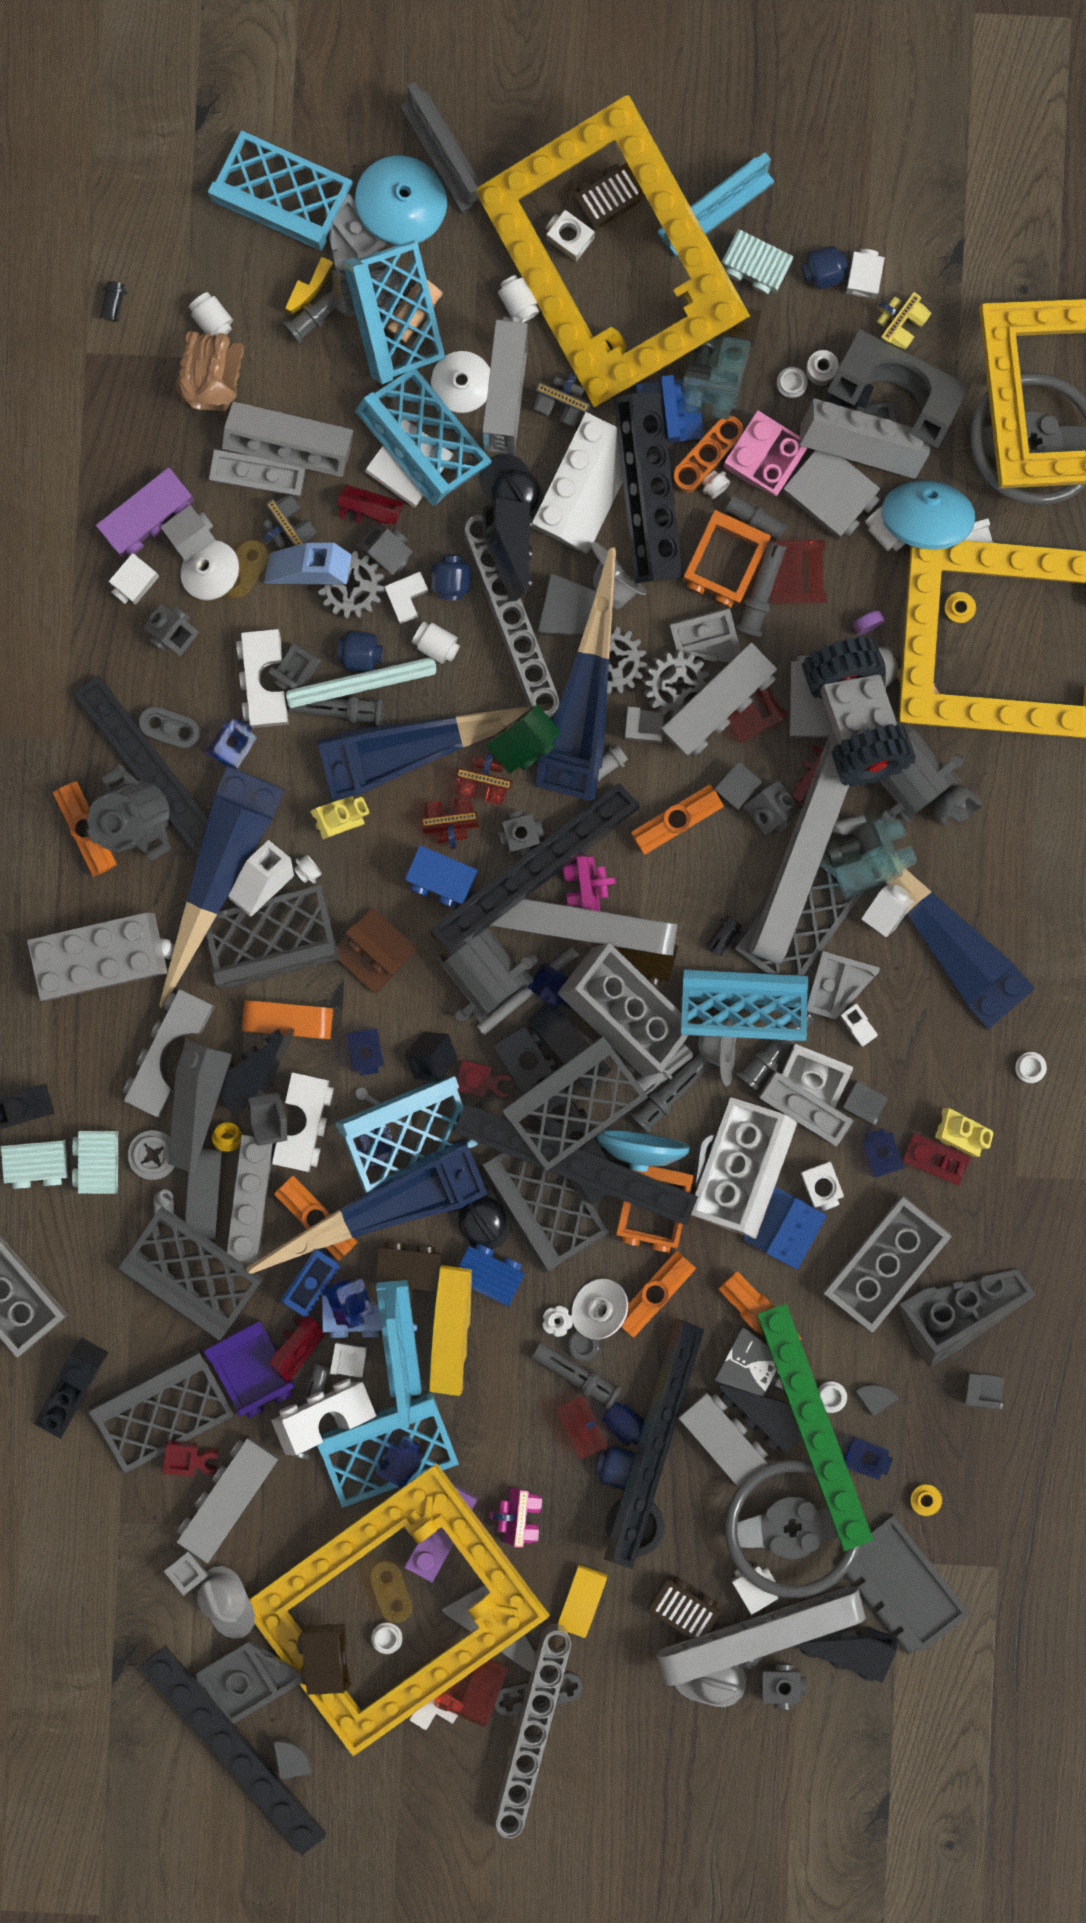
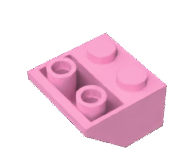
[723,411,807,496]

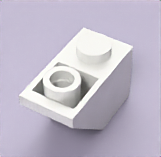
[228,840,294,917]

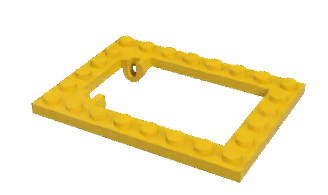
[478,95,750,407]
[979,299,1086,488]
[898,540,1086,739]
[249,1463,550,1756]

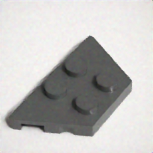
[196,1640,302,1724]

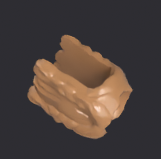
[176,331,244,411]

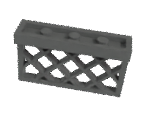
[400,82,482,214]
[730,860,864,976]
[206,885,341,990]
[502,1036,648,1171]
[479,1129,609,1273]
[118,1206,263,1341]
[89,1347,235,1474]

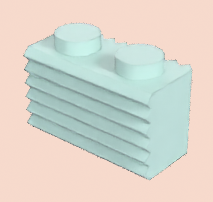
[721,229,793,295]
[72,1131,118,1194]
[1,1140,69,1189]

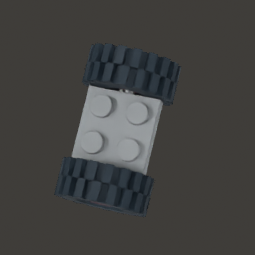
[802,636,916,787]

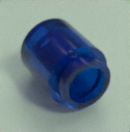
[601,1401,645,1446]

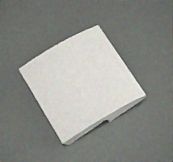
[365,420,454,508]

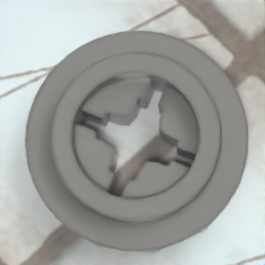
[128,1130,175,1180]

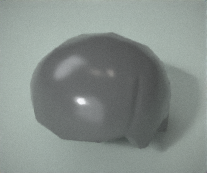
[932,785,983,826]

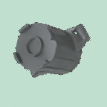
[878,724,965,823]
[87,765,171,861]
[437,928,538,1022]

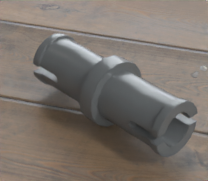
[724,494,787,542]

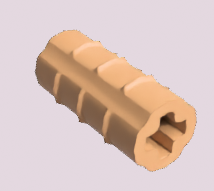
[385,280,443,343]

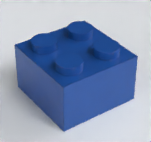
[405,846,478,910]

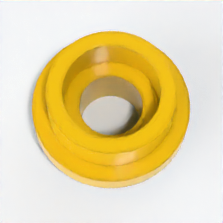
[945,592,976,623]
[212,1122,243,1152]
[910,1484,942,1516]

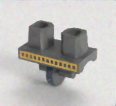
[534,373,590,429]
[262,495,317,549]

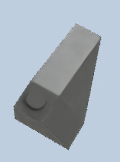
[168,1038,232,1173]
[899,1269,1036,1368]

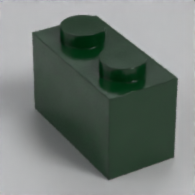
[486,704,561,774]

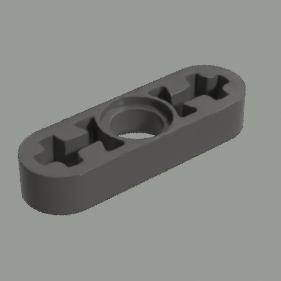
[494,1671,583,1716]

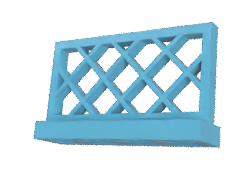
[208,130,353,252]
[657,152,774,257]
[342,240,446,384]
[355,369,492,506]
[681,970,808,1041]
[335,1075,478,1193]
[376,1280,422,1428]
[317,1392,459,1508]

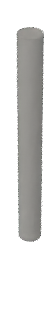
[477,946,579,1035]

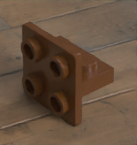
[337,908,417,993]

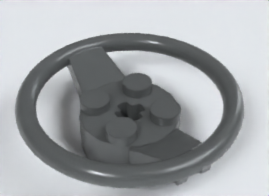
[970,373,1086,506]
[725,1459,860,1598]

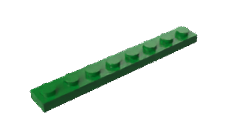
[756,1304,874,1551]

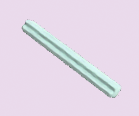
[286,657,436,708]

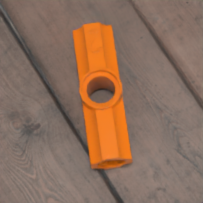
[53,781,117,877]
[630,784,724,856]
[274,1175,358,1261]
[621,1250,696,1338]
[718,1271,802,1340]

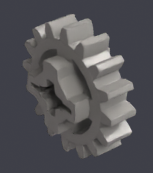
[318,551,385,619]
[607,627,647,695]
[642,649,709,717]

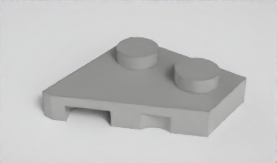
[325,194,387,271]
[670,607,741,663]
[807,951,880,1020]

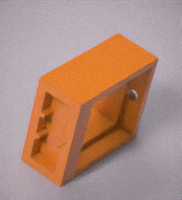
[683,510,771,608]
[616,1166,694,1253]

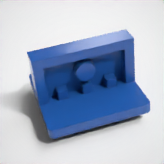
[636,375,704,443]
[744,1187,826,1269]

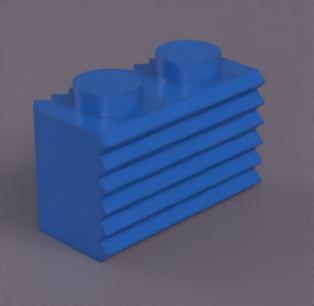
[459,1243,525,1307]
[281,1249,341,1316]

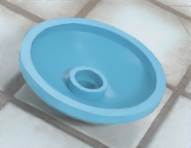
[355,155,447,246]
[882,480,975,550]
[596,1129,690,1172]

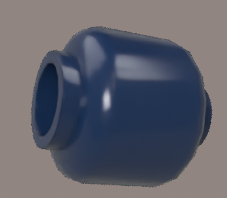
[802,246,849,290]
[431,554,471,600]
[337,630,383,672]
[595,1446,636,1491]

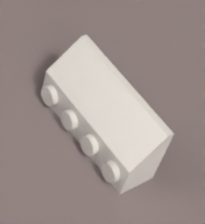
[532,412,623,555]
[691,1097,798,1239]

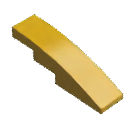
[430,1265,472,1396]

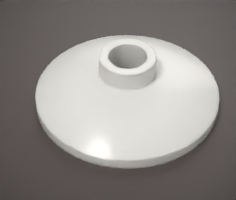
[431,351,490,413]
[181,540,239,600]
[572,1279,628,1340]

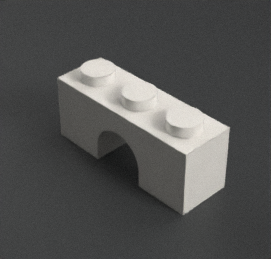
[236,629,289,728]
[272,1073,334,1172]
[271,1379,376,1455]

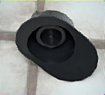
[481,454,543,519]
[448,1184,511,1250]

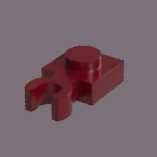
[457,1060,512,1098]
[162,1440,219,1477]

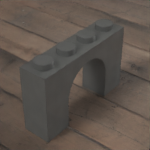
[827,329,970,448]

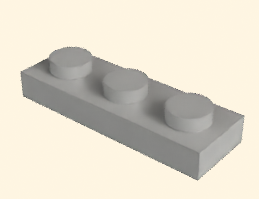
[209,449,306,497]
[758,1070,854,1146]

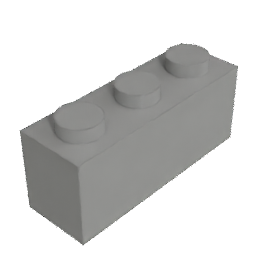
[678,1392,768,1487]

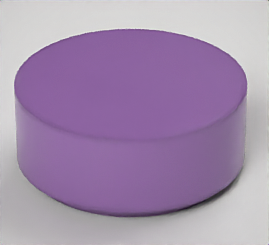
[853,611,885,635]

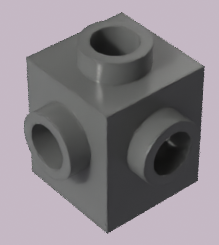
[143,604,199,657]
[744,780,801,836]
[498,810,545,857]
[761,1663,806,1709]

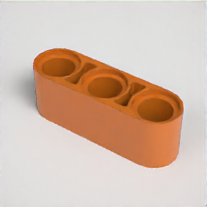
[673,416,743,494]
[241,1000,333,1039]

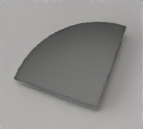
[855,1385,899,1416]

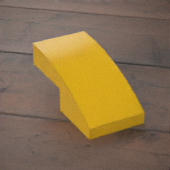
[285,257,334,316]
[557,1565,608,1638]

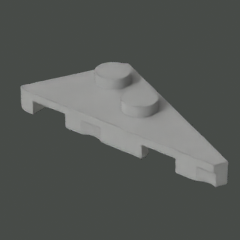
[442,1584,547,1677]

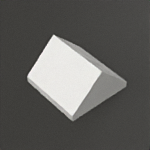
[781,1044,853,1108]

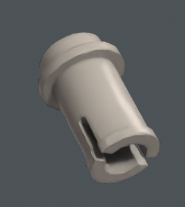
[598,745,628,781]

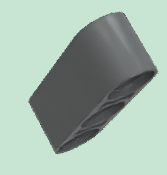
[185,1148,223,1239]

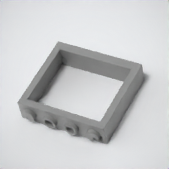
[482,316,528,455]

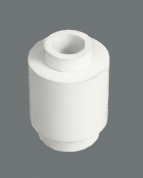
[498,275,540,323]
[189,292,233,336]
[806,350,839,386]
[865,506,906,552]
[412,622,460,664]

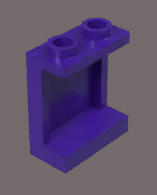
[204,1320,296,1419]

